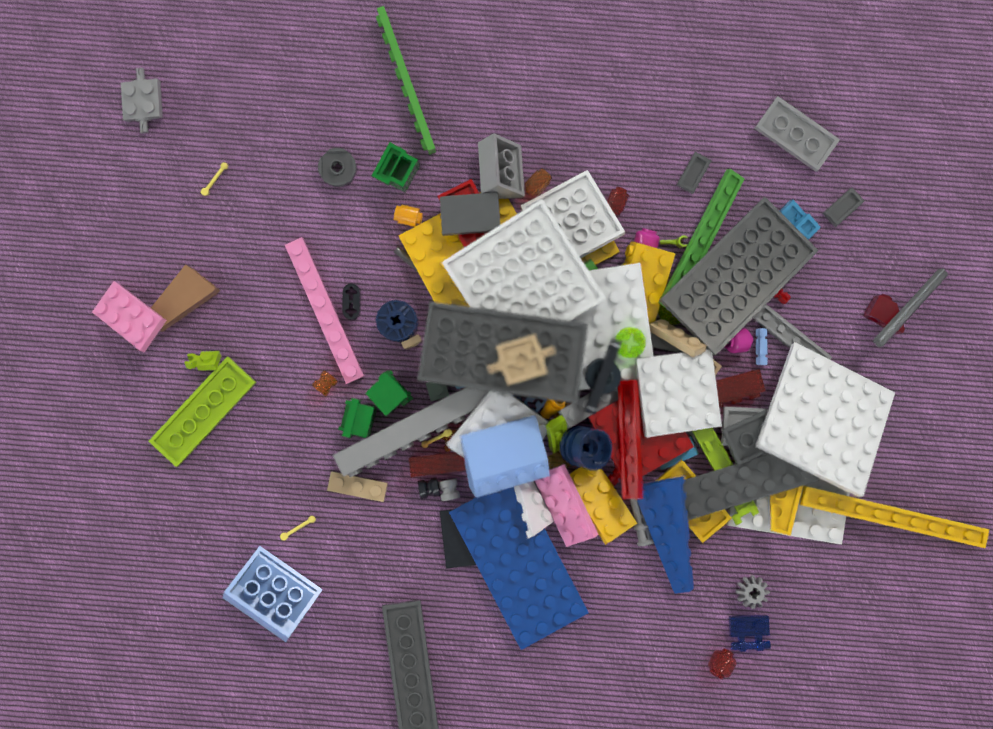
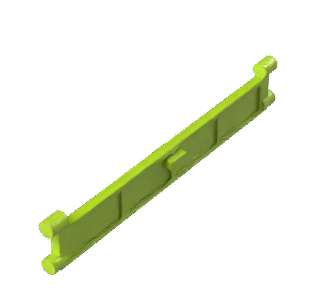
[692,428,759,525]

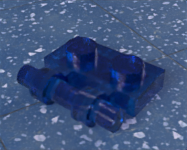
[729,614,771,652]

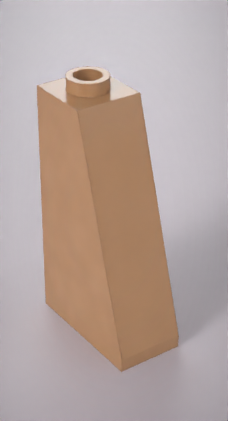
[151,264,220,332]

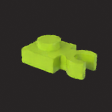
[184,351,222,371]

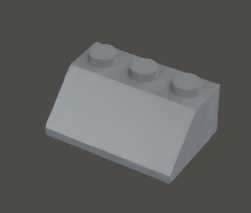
[478,133,525,199]

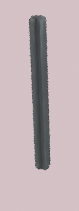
[873,268,948,347]

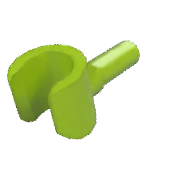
[660,235,688,248]

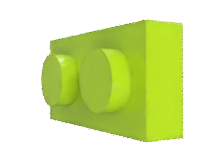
[545,415,567,453]

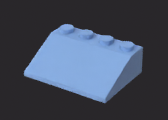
[460,415,550,498]
[223,546,323,642]

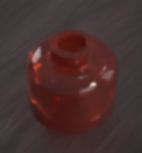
[708,648,737,680]

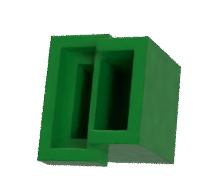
[371,142,420,193]
[365,370,414,416]
[338,398,377,438]

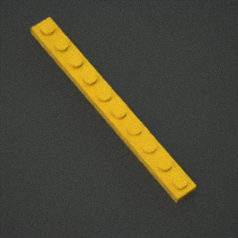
[800,486,989,548]

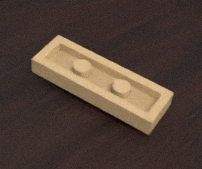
[649,319,707,358]
[327,471,388,502]

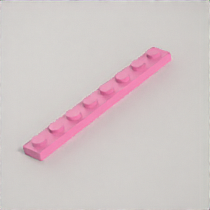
[285,237,364,384]

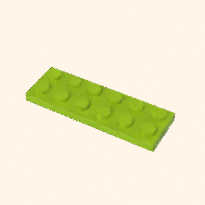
[149,356,257,467]

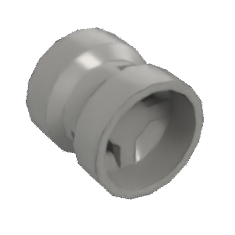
[438,478,460,501]

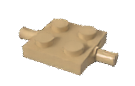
[487,335,556,386]

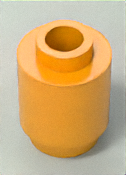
[394,205,423,227]

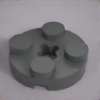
[318,148,357,187]

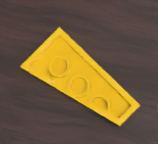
[770,486,803,536]

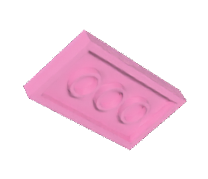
[92,281,167,352]
[534,464,599,547]

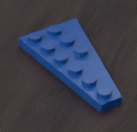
[637,476,694,594]

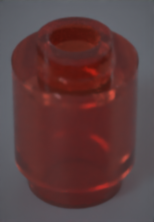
[607,187,629,217]

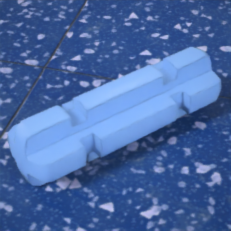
[755,328,768,366]

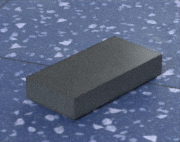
[676,151,712,195]
[822,187,864,227]

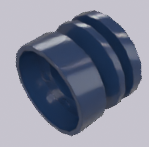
[376,300,419,343]
[560,425,612,470]

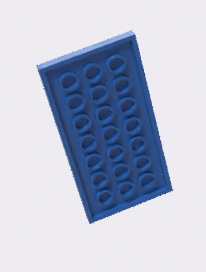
[449,487,589,650]

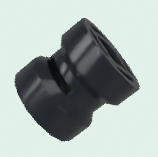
[418,477,440,499]

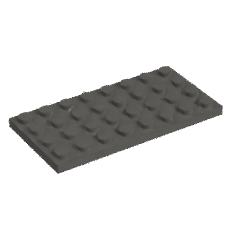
[659,197,819,356]
[418,302,588,403]

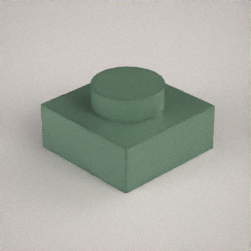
[426,382,449,401]

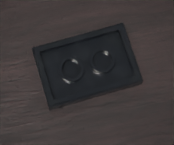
[440,509,476,569]

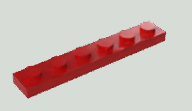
[618,380,643,499]

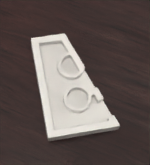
[514,481,554,538]

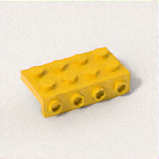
[621,241,676,324]

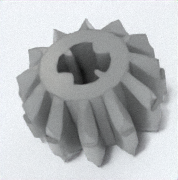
[735,575,770,609]

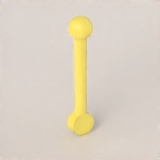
[201,162,228,196]
[421,429,452,448]
[280,516,316,540]

